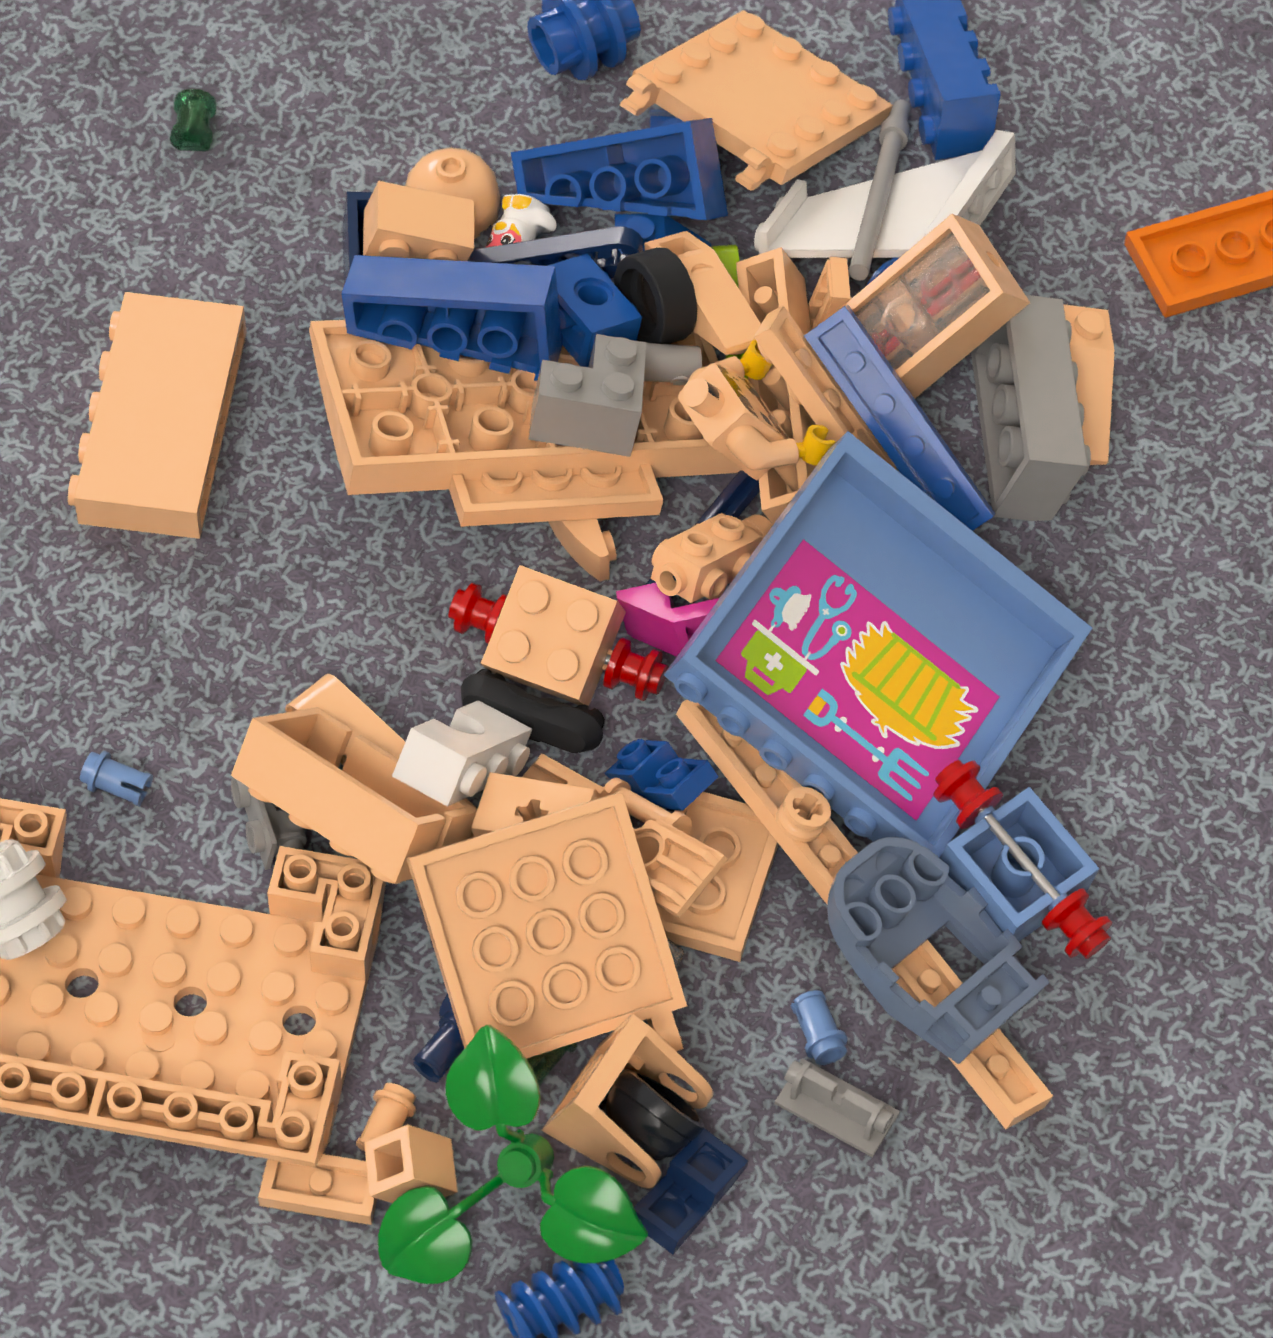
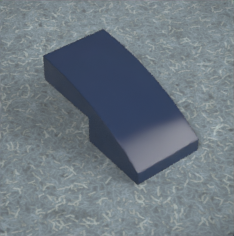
[634,1128,748,1255]

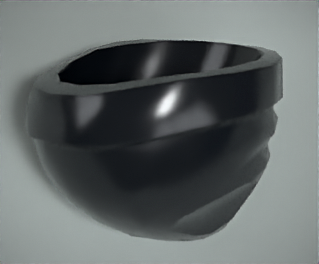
[606,1069,705,1161]

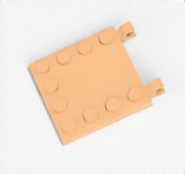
[620,10,893,191]
[406,792,687,1059]

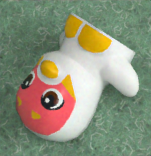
[486,194,557,265]

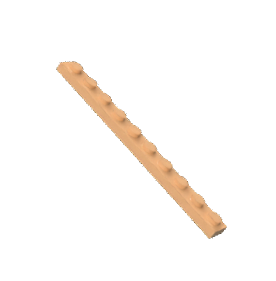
[676,700,1053,1129]

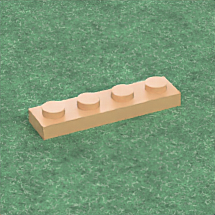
[754,305,896,469]

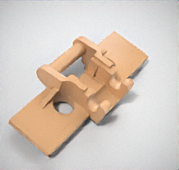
[522,753,728,918]

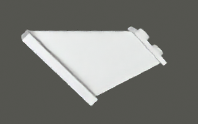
[754,130,1016,258]

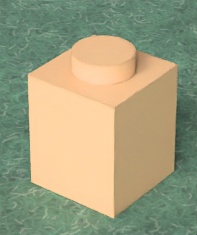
[364,1125,458,1203]

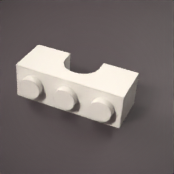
[392,701,532,807]

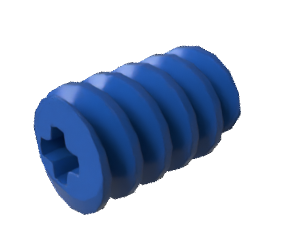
[495,1259,624,1338]

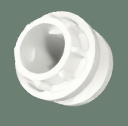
[0,839,66,960]

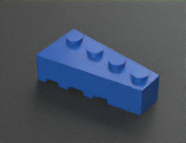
[888,0,1001,160]
[511,118,728,220]
[341,255,562,381]

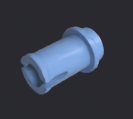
[80,751,153,807]
[790,990,848,1065]

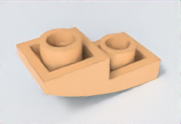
[548,519,617,581]

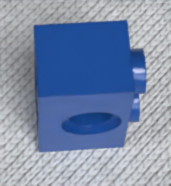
[548,253,642,367]

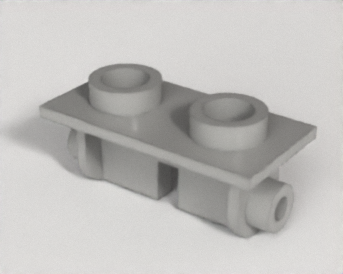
[231,777,307,870]
[774,1058,900,1158]

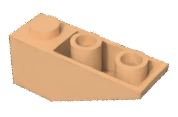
[644,231,761,355]

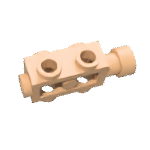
[651,513,773,603]

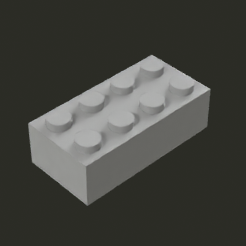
[971,295,1091,521]

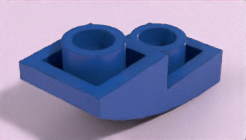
[604,739,719,811]

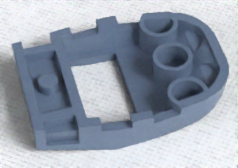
[827,837,1050,1064]

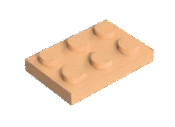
[657,792,779,962]

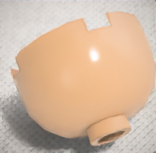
[405,147,501,239]

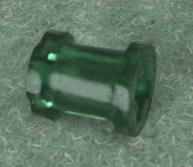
[170,89,217,151]

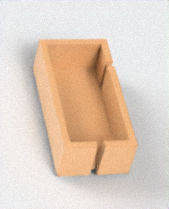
[231,707,477,884]

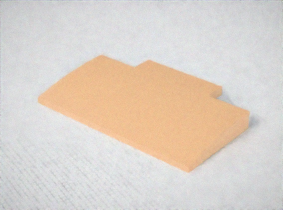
[309,320,741,527]

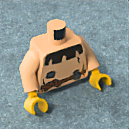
[678,339,836,481]

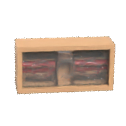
[835,214,1030,398]

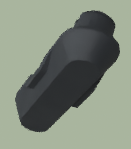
[461,668,605,754]

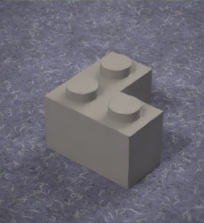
[528,334,647,457]

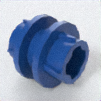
[527,0,641,80]

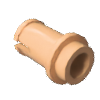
[356,1083,416,1151]

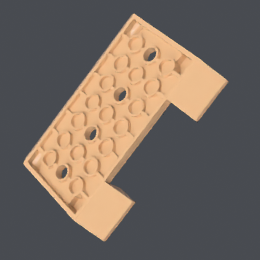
[0,798,386,1167]

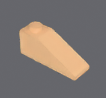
[1063,304,1115,465]

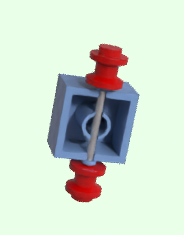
[933,760,1112,959]

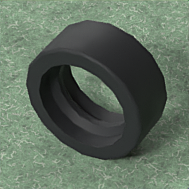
[614,248,697,344]

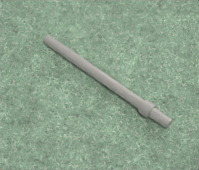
[848,100,911,281]

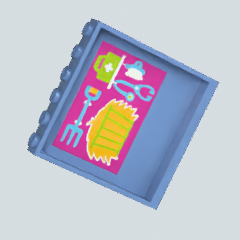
[664,431,1092,858]

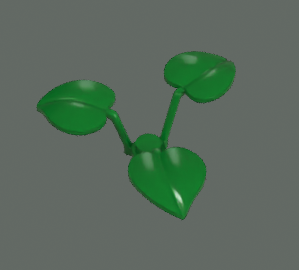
[378,1025,648,1284]

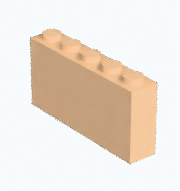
[68,292,247,539]

